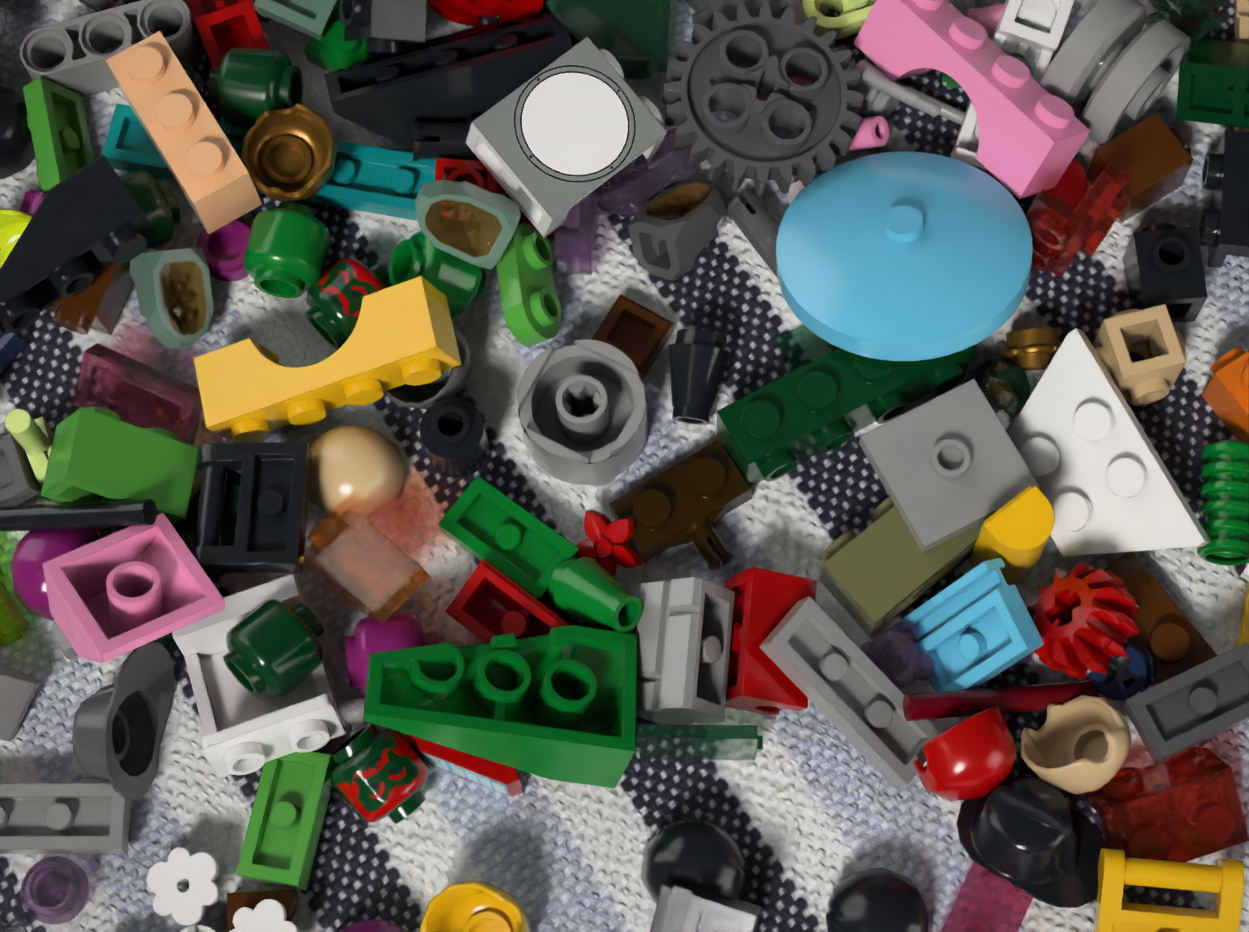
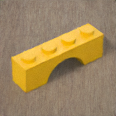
[193,276,461,443]

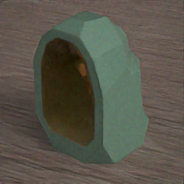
[414,180,521,270]
[130,248,214,349]

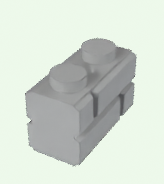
[633,577,735,726]

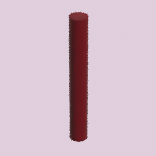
[903,680,1099,721]

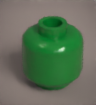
[243,202,331,298]
[389,231,486,318]

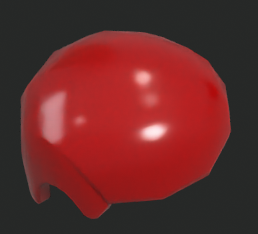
[914,707,1016,801]

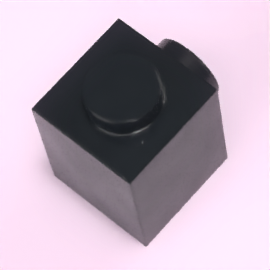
[339,0,427,56]
[1123,223,1208,323]

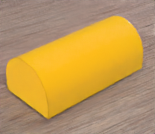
[969,485,1055,585]

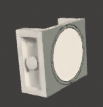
[466,37,667,238]

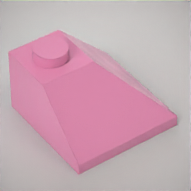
[42,513,225,663]

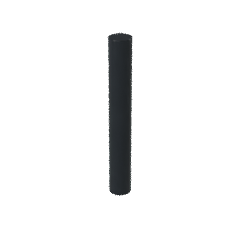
[0,499,157,532]

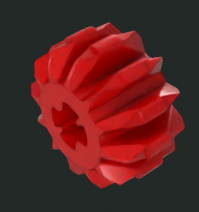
[1027,562,1141,680]

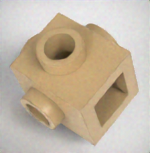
[1092,304,1187,406]

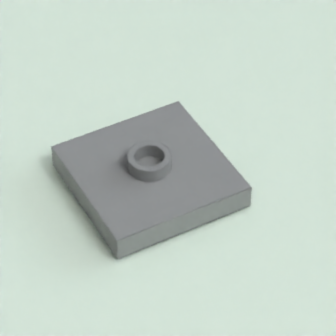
[859,379,1040,553]

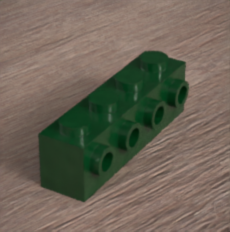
[716,346,973,487]

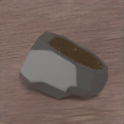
[628,179,727,281]

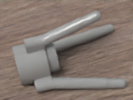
[851,59,965,153]

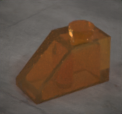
[304,509,431,623]

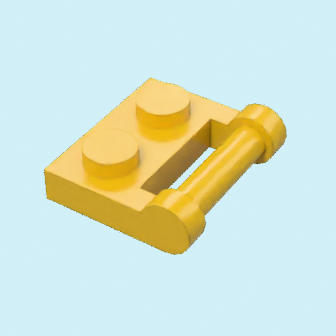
[1094,848,1244,932]

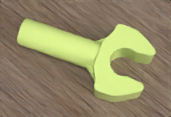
[5,409,54,484]

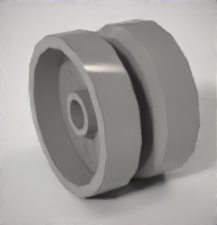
[1040,0,1191,146]

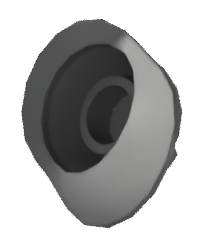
[71,642,175,800]

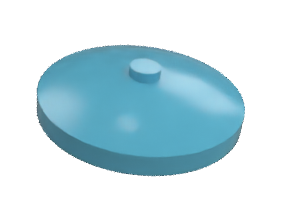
[776,151,1033,361]

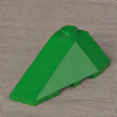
[363,625,637,788]

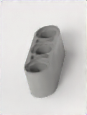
[20,0,202,97]

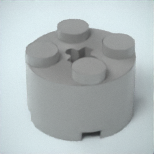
[517,339,648,487]

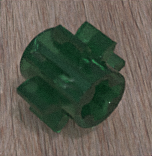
[1144,0,1223,45]

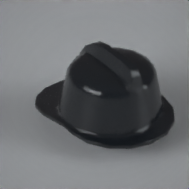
[956,777,1109,908]

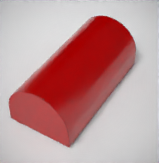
[445,559,572,644]

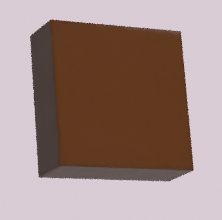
[592,294,674,381]

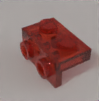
[1026,162,1131,278]
[1085,746,1249,862]

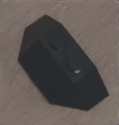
[324,12,572,149]

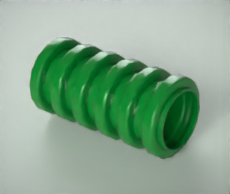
[1197,440,1249,566]

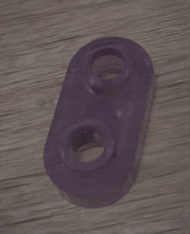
[593,127,702,217]
[554,190,595,275]

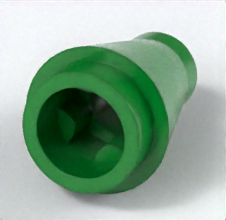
[548,557,643,633]

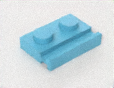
[900,558,1044,692]

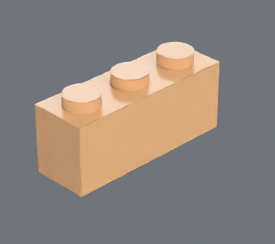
[106,31,262,234]

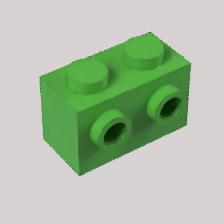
[40,407,198,526]

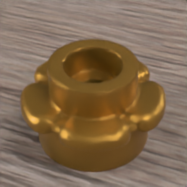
[1002,327,1060,371]

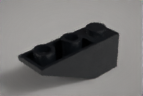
[0,155,158,338]

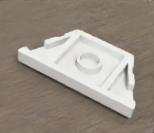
[1007,328,1211,557]

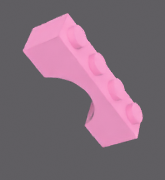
[853,0,1091,199]

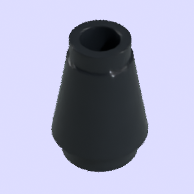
[669,329,731,425]

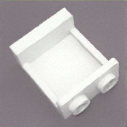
[172,574,346,778]

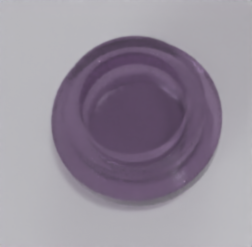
[21,856,89,925]

